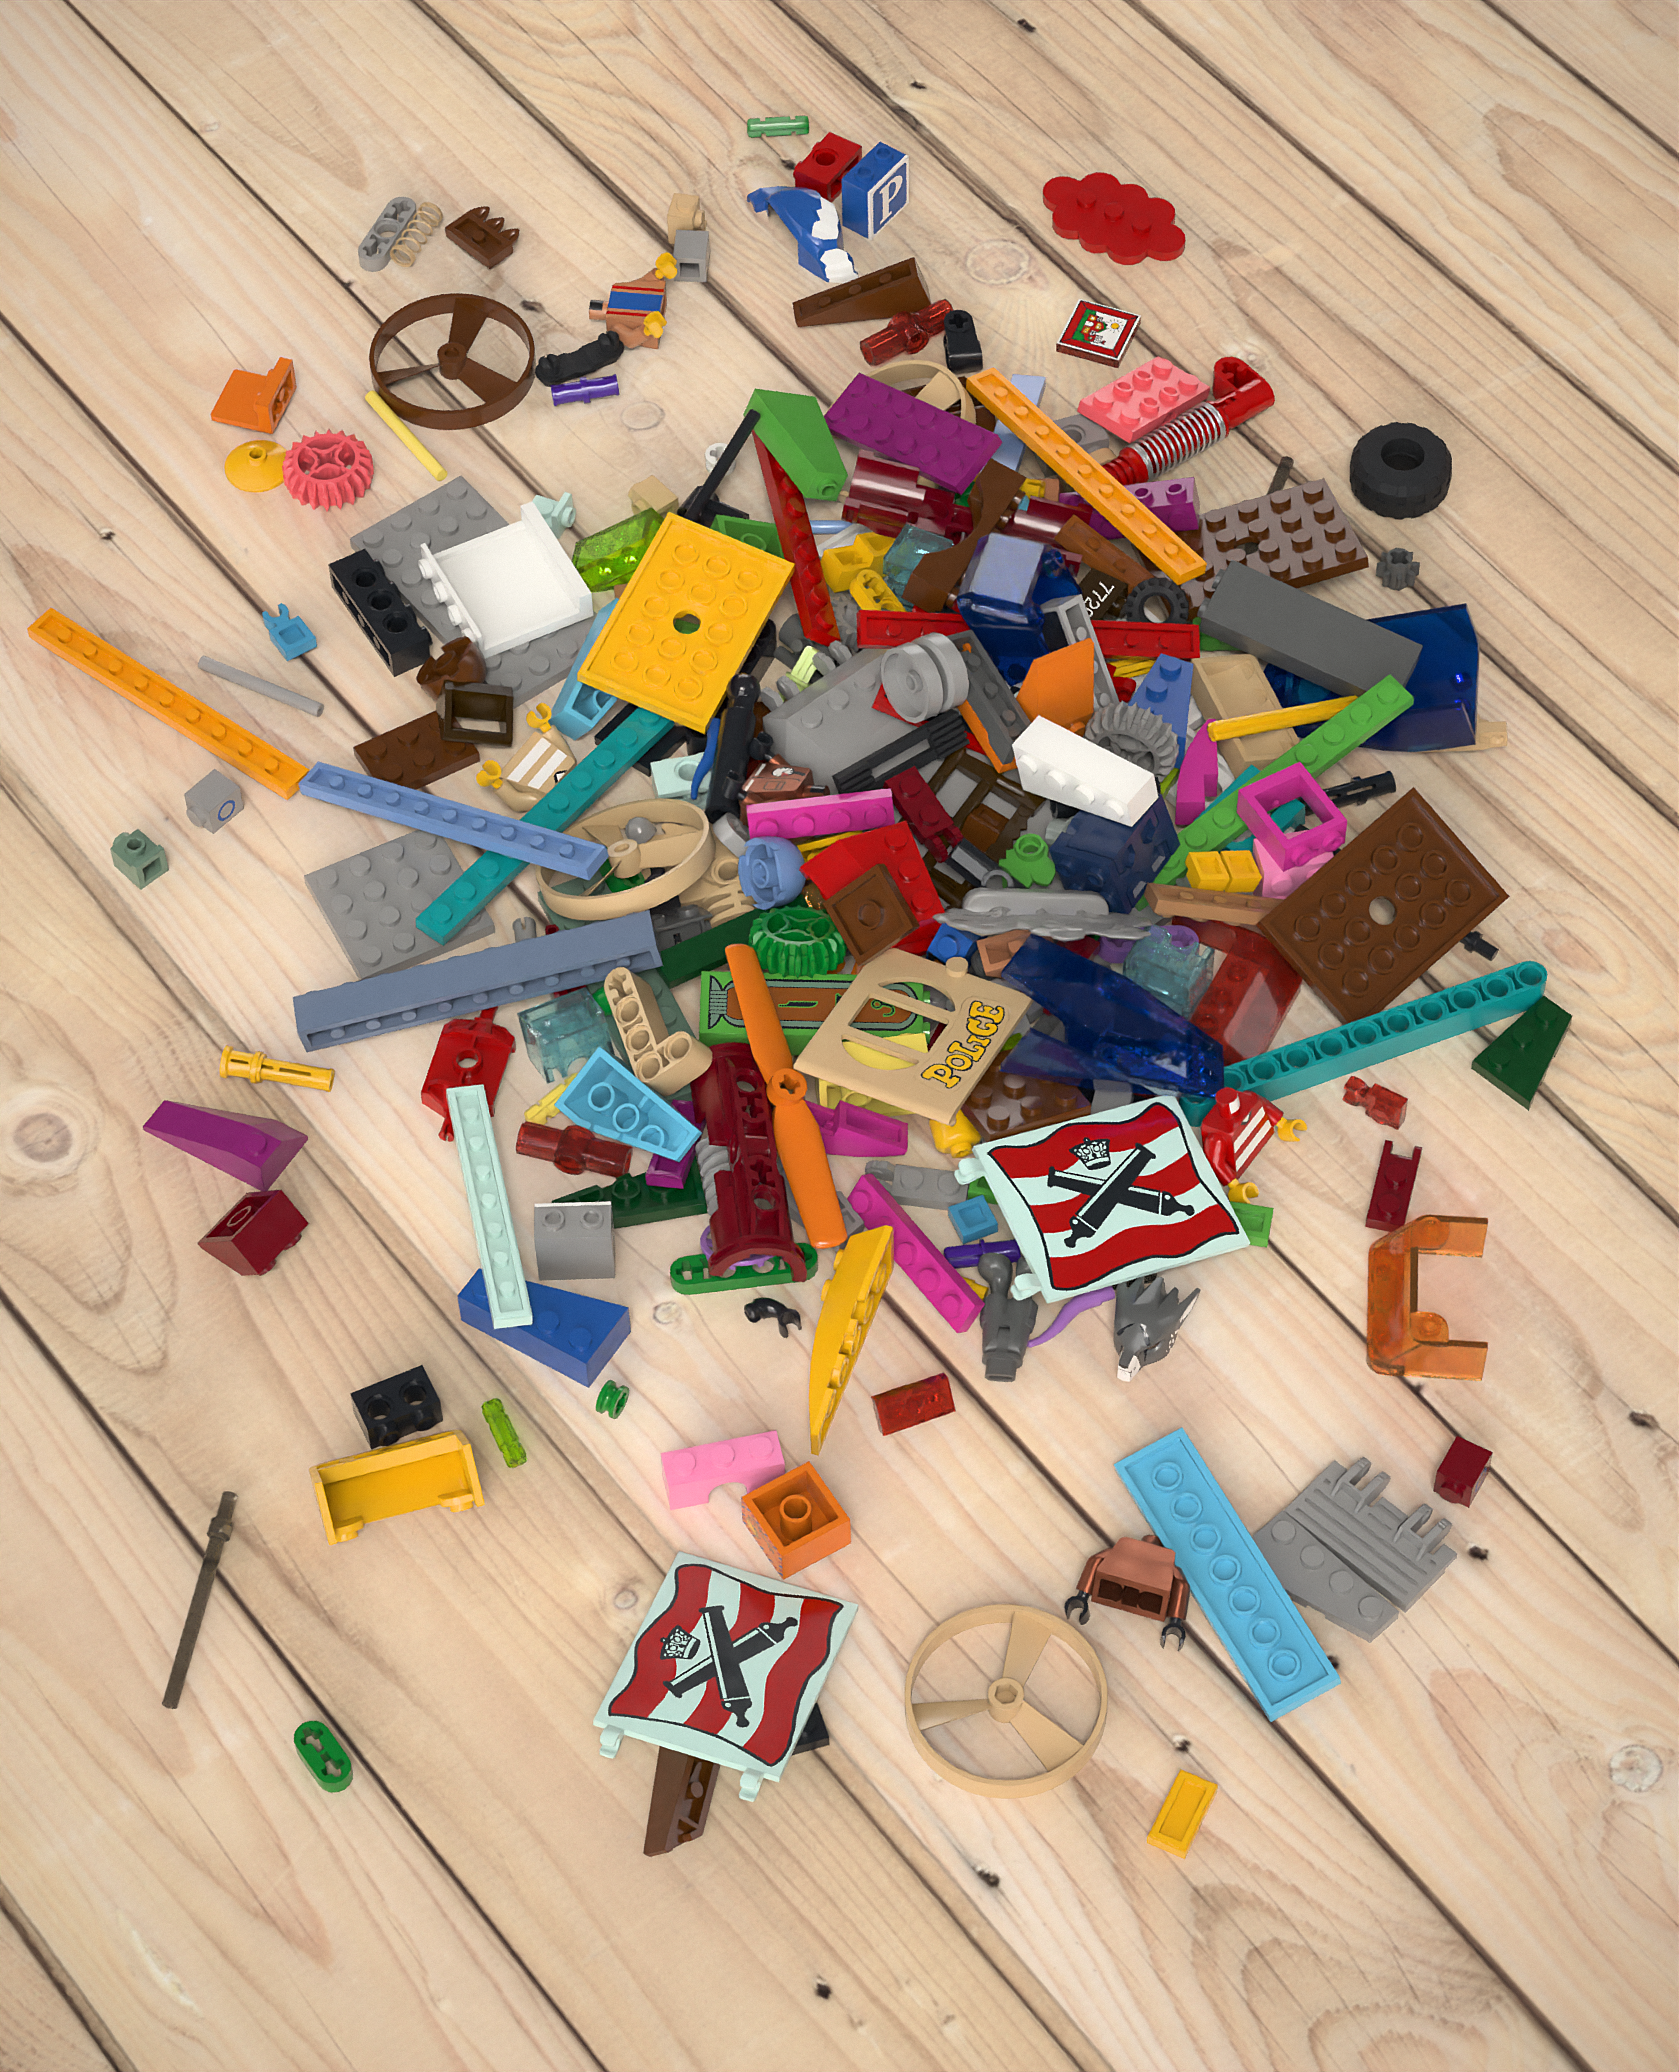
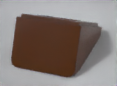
[961,803,1010,852]

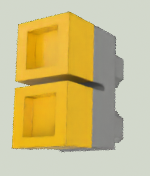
[1176,850,1262,895]

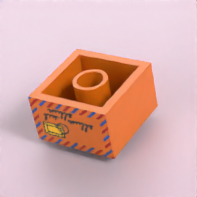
[741,1461,851,1580]

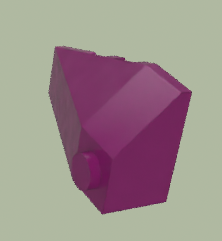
[143,1100,308,1191]

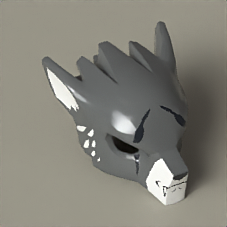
[1113,1276,1201,1382]

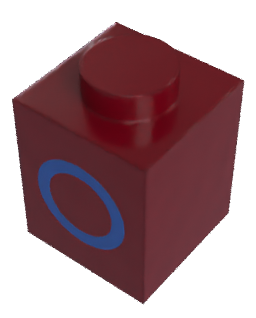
[1433,1436,1493,1508]

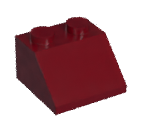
[197,1190,309,1276]

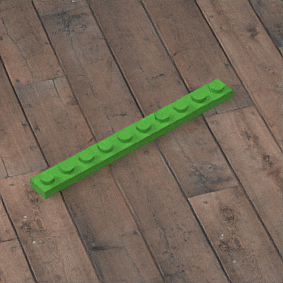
[1135,674,1414,912]

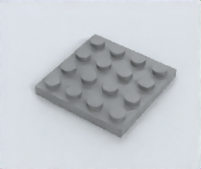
[304,830,495,980]

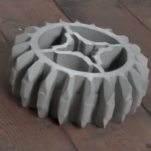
[1083,700,1180,782]

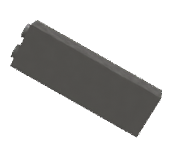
[1197,559,1423,697]

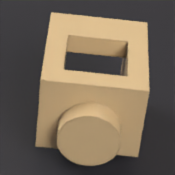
[667,193,707,244]
[628,475,679,537]

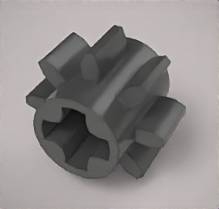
[1376,548,1420,591]

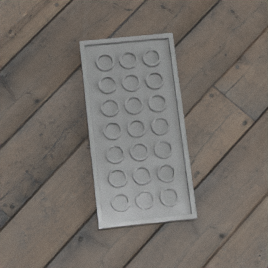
[350,476,597,709]

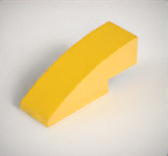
[820,532,930,593]

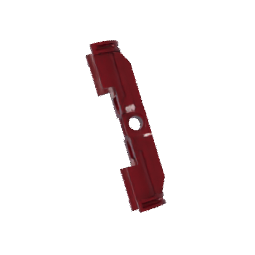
[841,449,1093,578]
[690,1042,807,1282]

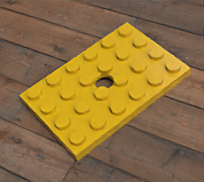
[577,512,795,734]

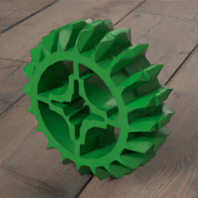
[748,905,848,979]

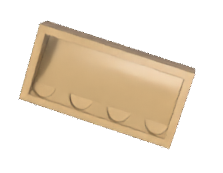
[1190,654,1300,780]

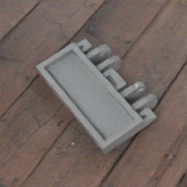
[1284,1457,1457,1613]

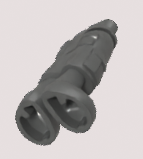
[977,1253,1038,1382]

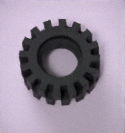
[1125,577,1189,624]

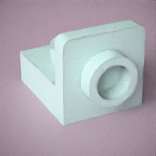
[533,492,576,539]

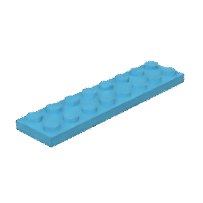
[1114,1428,1341,1722]

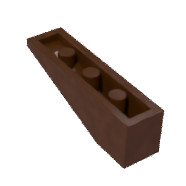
[792,257,931,327]

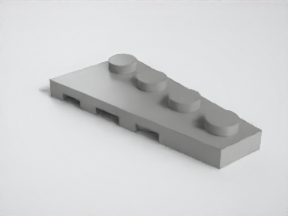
[1252,1510,1399,1643]

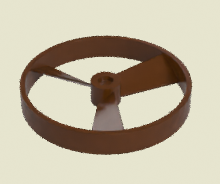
[369,293,536,430]

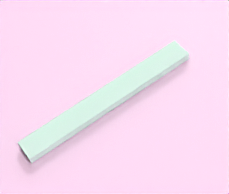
[446,1084,533,1329]

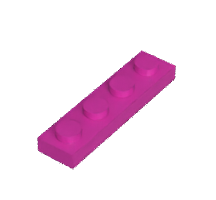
[746,788,895,840]

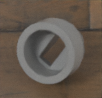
[625,817,657,844]

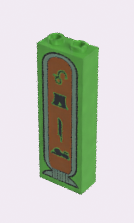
[699,971,930,1055]

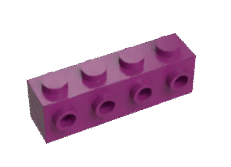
[1059,477,1200,540]

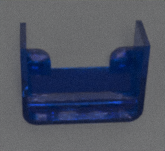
[957,532,1083,687]

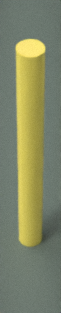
[365,390,448,481]

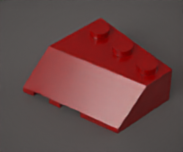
[799,821,945,949]

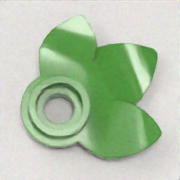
[999,833,1056,889]

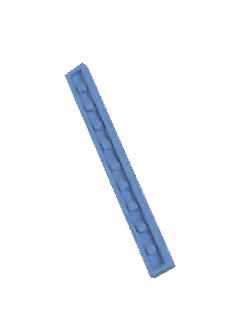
[298,761,609,880]

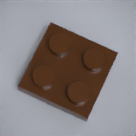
[823,863,920,966]

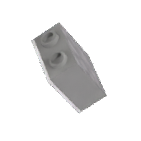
[534,1201,615,1281]

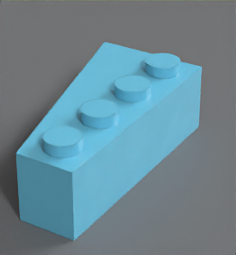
[548,598,619,740]

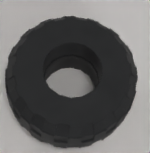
[1350,422,1452,519]

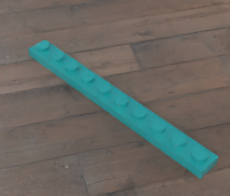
[415,707,674,946]

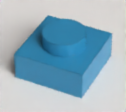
[948,1195,998,1244]

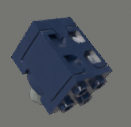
[1045,794,1181,914]

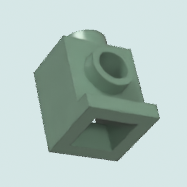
[110,829,169,890]

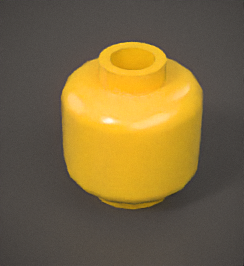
[929,1110,982,1158]

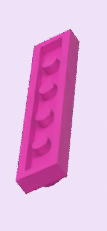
[847,1174,985,1333]

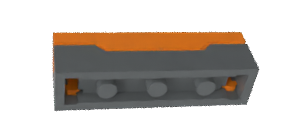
[946,630,1031,773]

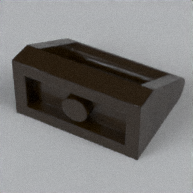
[436,679,514,748]

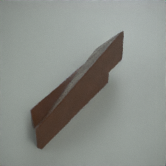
[643,1746,721,1857]

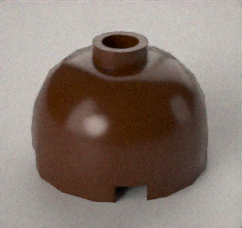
[416,636,487,701]

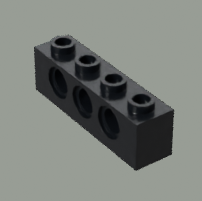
[328,549,433,677]

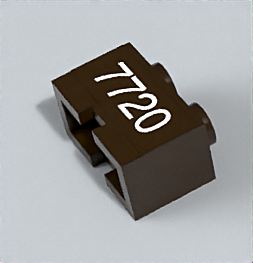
[1070,568,1128,621]

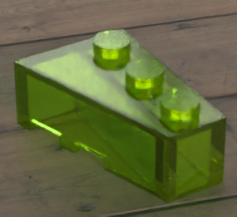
[571,507,664,593]

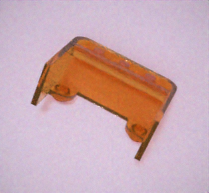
[1366,1215,1488,1381]

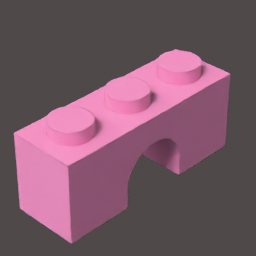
[661,1430,785,1510]

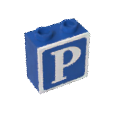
[842,142,909,240]

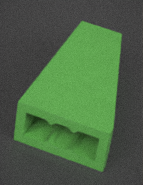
[743,388,848,501]

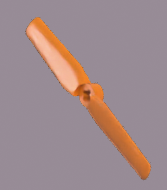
[725,944,848,1249]

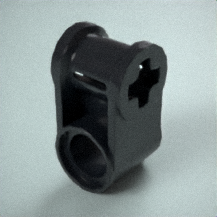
[943,310,983,373]

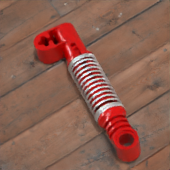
[1101,356,1275,485]

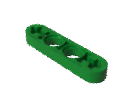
[670,1243,818,1295]

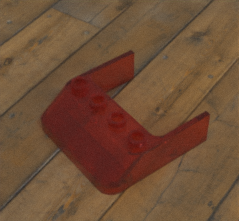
[1113,915,1302,1067]

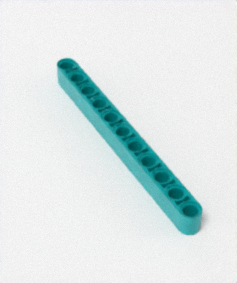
[1179,961,1548,1127]

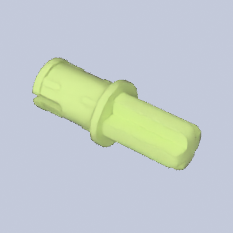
[778,645,821,703]

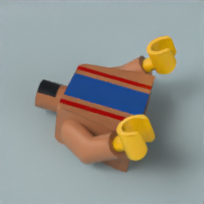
[589,252,677,349]

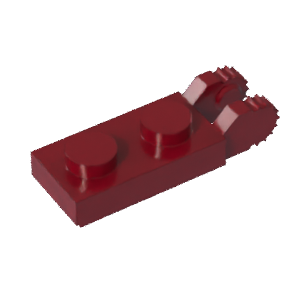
[883,766,964,863]

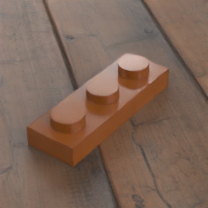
[1054,514,1155,596]

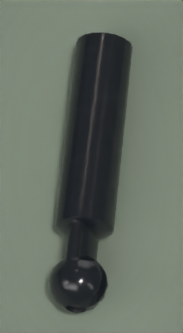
[704,673,761,824]

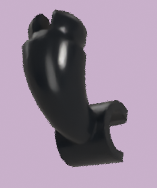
[744,1297,802,1338]

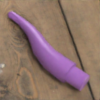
[1027,1286,1115,1348]

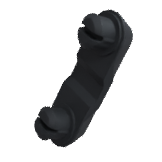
[535,331,624,387]

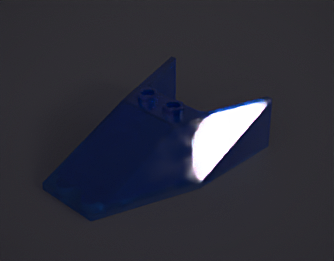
[999,933,1224,1100]

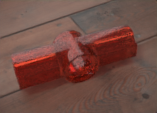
[860,298,953,367]
[515,1121,633,1178]

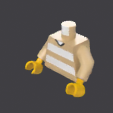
[476,703,577,812]

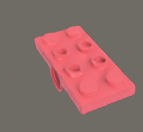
[1077,356,1210,443]

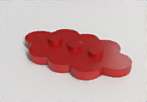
[1043,172,1186,265]

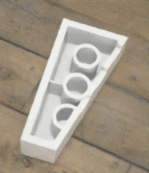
[1012,715,1159,827]

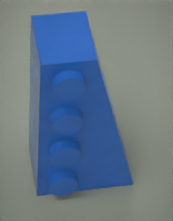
[457,1268,631,1388]

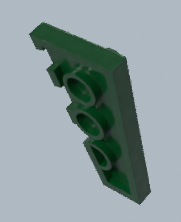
[551,1155,707,1229]

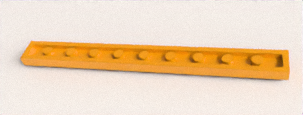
[966,367,1207,585]
[27,608,309,800]

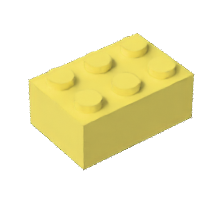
[815,1033,928,1117]

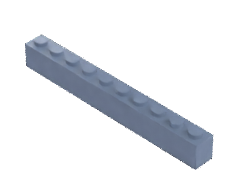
[293,910,663,1052]

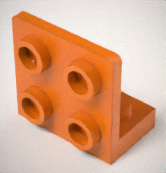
[211,357,297,434]

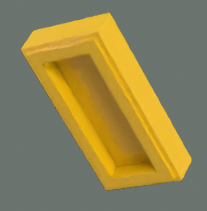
[1147,1769,1218,1859]

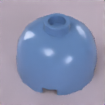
[738,836,806,910]

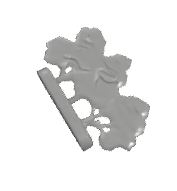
[932,887,1152,942]

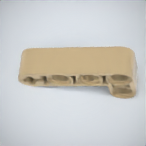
[604,967,712,1096]

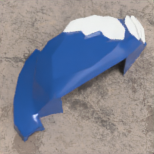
[747,186,859,283]

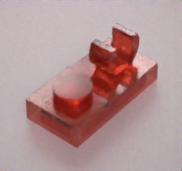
[871,1372,956,1436]

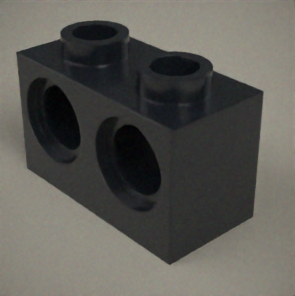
[350,1365,443,1450]

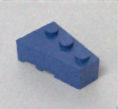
[1128,653,1193,769]

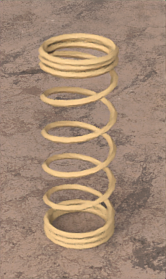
[390,202,443,267]

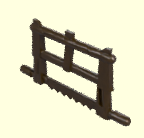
[898,747,1047,911]

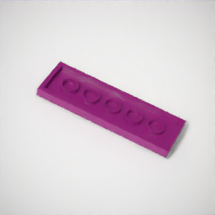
[824,372,1003,495]

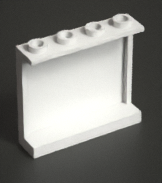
[418,501,594,659]

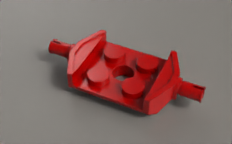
[421,1006,516,1142]

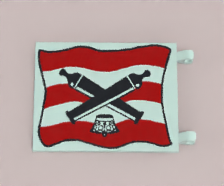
[954,1093,1250,1304]
[593,1551,859,1802]

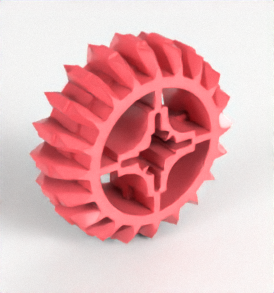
[282,429,374,511]

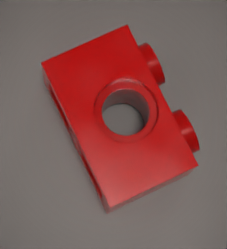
[793,132,862,203]

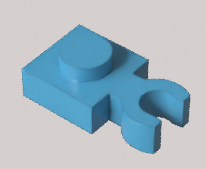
[262,603,317,661]

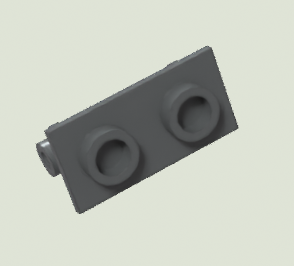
[651,904,713,951]

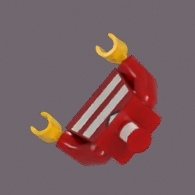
[1201,1087,1307,1204]

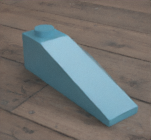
[554,1046,702,1162]

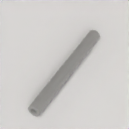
[198,656,324,717]

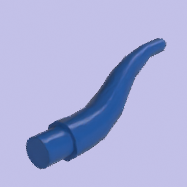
[691,718,721,800]

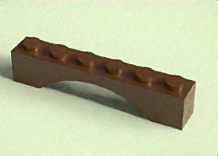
[901,458,1027,613]

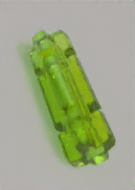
[481,1398,527,1468]

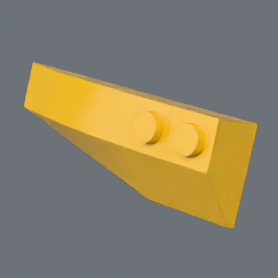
[809,1225,894,1456]

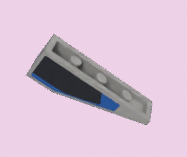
[1029,594,1120,718]

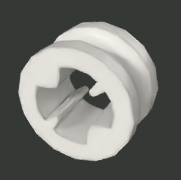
[705,443,736,476]

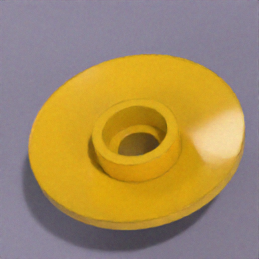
[224,440,287,492]

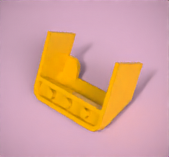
[309,1430,485,1545]

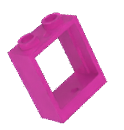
[1237,762,1347,872]

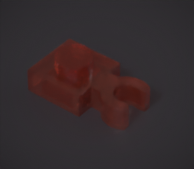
[1342,1076,1408,1130]

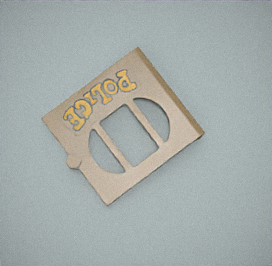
[794,948,1034,1126]

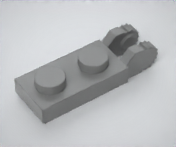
[865,1160,970,1211]

